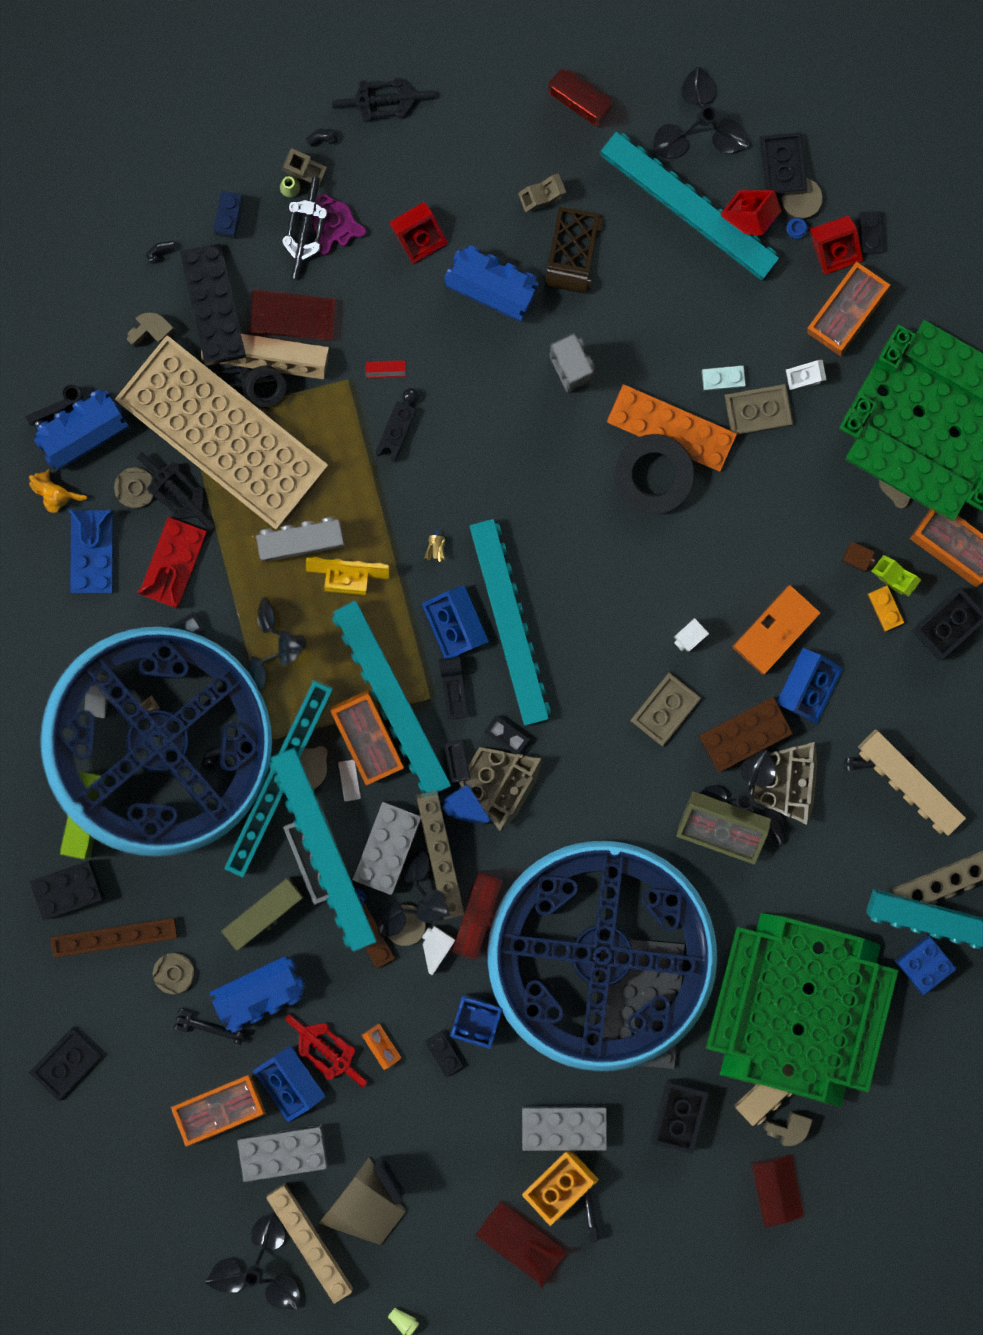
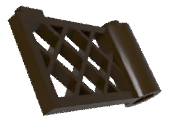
[544,207,603,294]

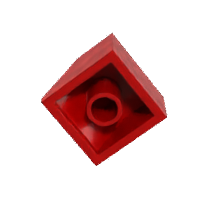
[721,190,781,236]
[389,202,448,264]
[810,215,863,275]

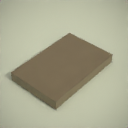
[724,384,793,435]
[630,673,701,747]

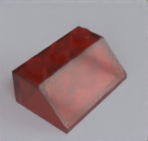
[547,69,613,128]
[751,1154,804,1228]

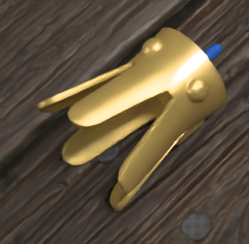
[424,530,446,562]

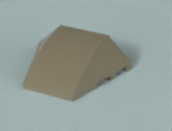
[749,742,817,825]
[459,747,542,831]
[318,1157,406,1245]

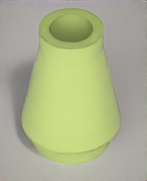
[280,176,300,197]
[388,1308,419,1335]

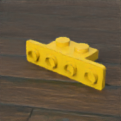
[306,557,389,595]

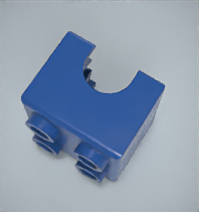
[894,935,956,995]
[450,994,502,1049]

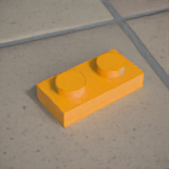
[868,585,904,632]

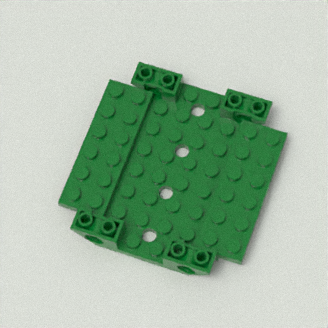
[839,320,983,522]
[705,913,898,1107]

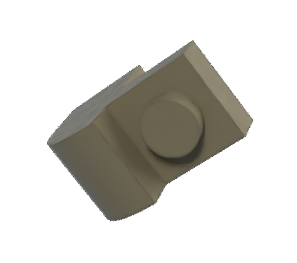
[282,148,327,185]
[518,173,566,212]
[126,313,175,347]
[763,1111,812,1146]

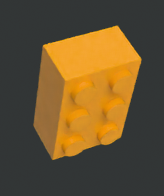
[522,1150,599,1226]

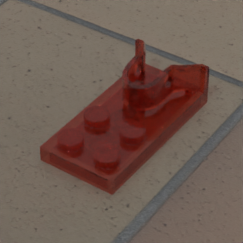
[248,290,335,341]
[475,1201,567,1288]

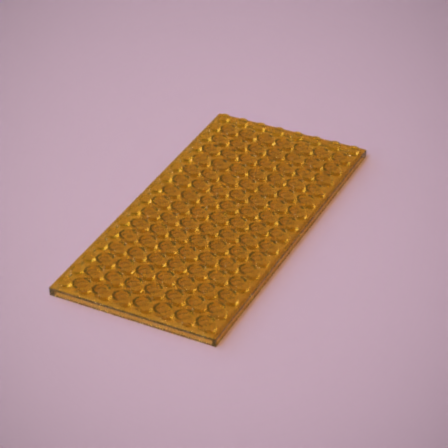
[200,379,431,740]

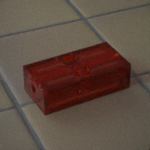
[452,871,503,960]

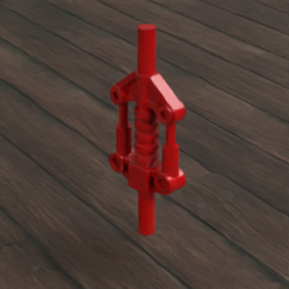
[284,1013,368,1088]

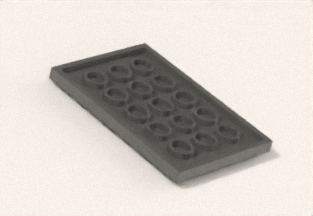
[593,937,685,1069]

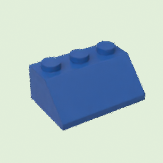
[422,585,488,658]
[777,648,844,724]
[441,785,490,825]
[252,1045,326,1122]

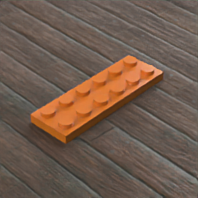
[607,384,737,472]

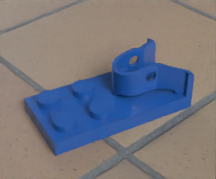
[69,509,113,593]

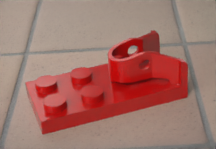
[137,517,207,609]

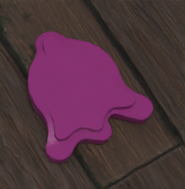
[312,194,366,255]

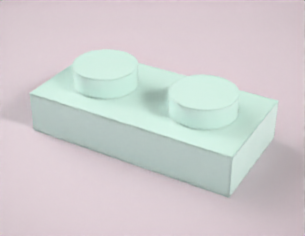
[702,366,745,391]

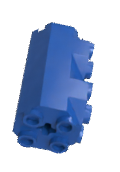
[444,245,539,323]
[34,389,130,471]
[209,955,306,1033]

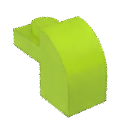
[871,555,921,596]

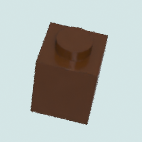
[841,542,875,572]

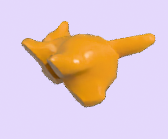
[29,469,87,513]

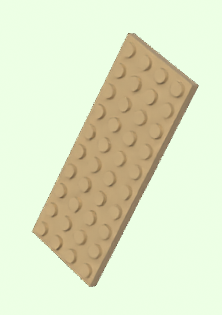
[115,335,328,530]

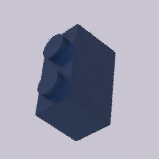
[213,191,244,239]

